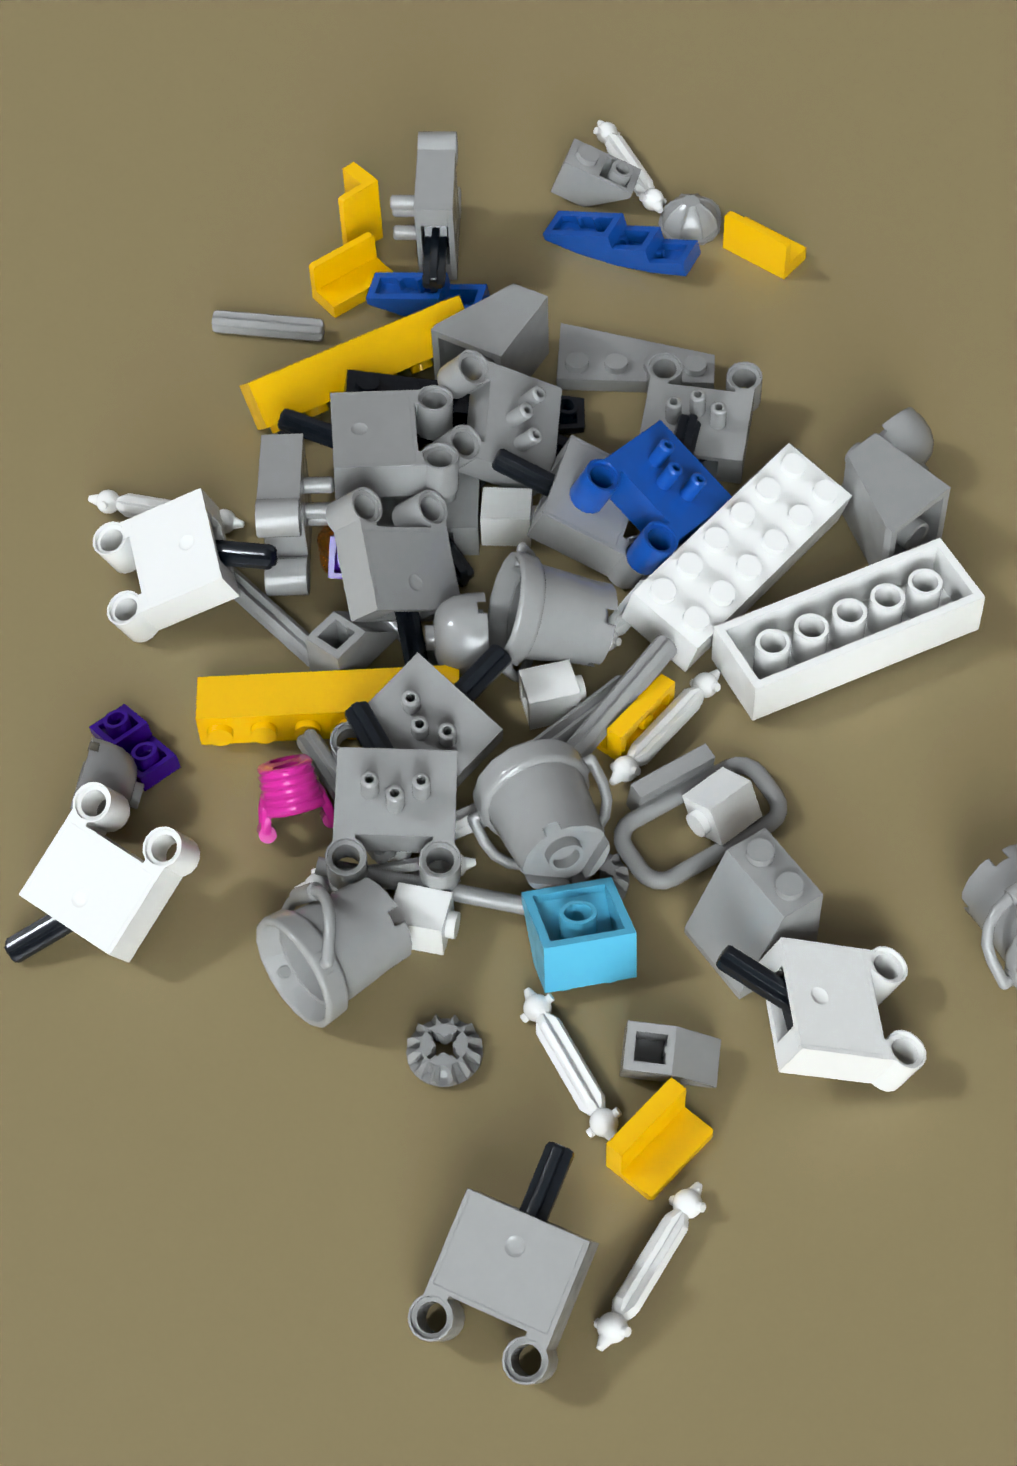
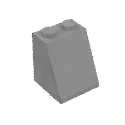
[431,283,549,380]
[841,433,951,565]
[684,828,823,999]

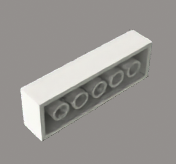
[621,443,852,672]
[711,538,985,721]

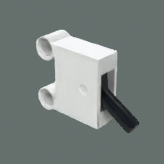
[93,488,278,643]
[4,782,200,963]
[716,937,927,1092]

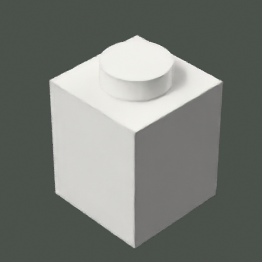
[480,487,538,547]
[519,659,587,730]
[682,767,762,846]
[389,882,461,955]

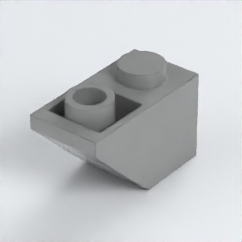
[551,138,642,207]
[305,611,398,671]
[620,1020,721,1088]

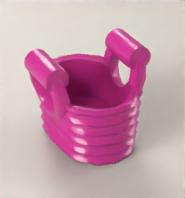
[257,754,334,844]

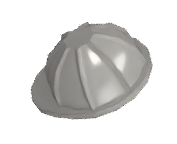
[658,193,721,245]

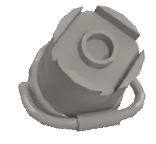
[487,542,618,682]
[467,739,613,889]
[962,844,1017,990]
[256,878,412,1028]

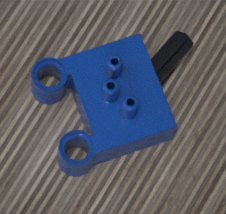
[569,413,732,575]

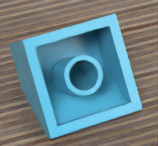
[521,877,637,993]

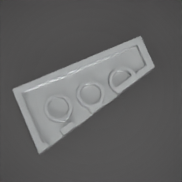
[556,323,715,392]

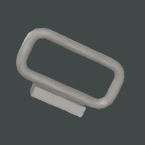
[614,743,787,890]

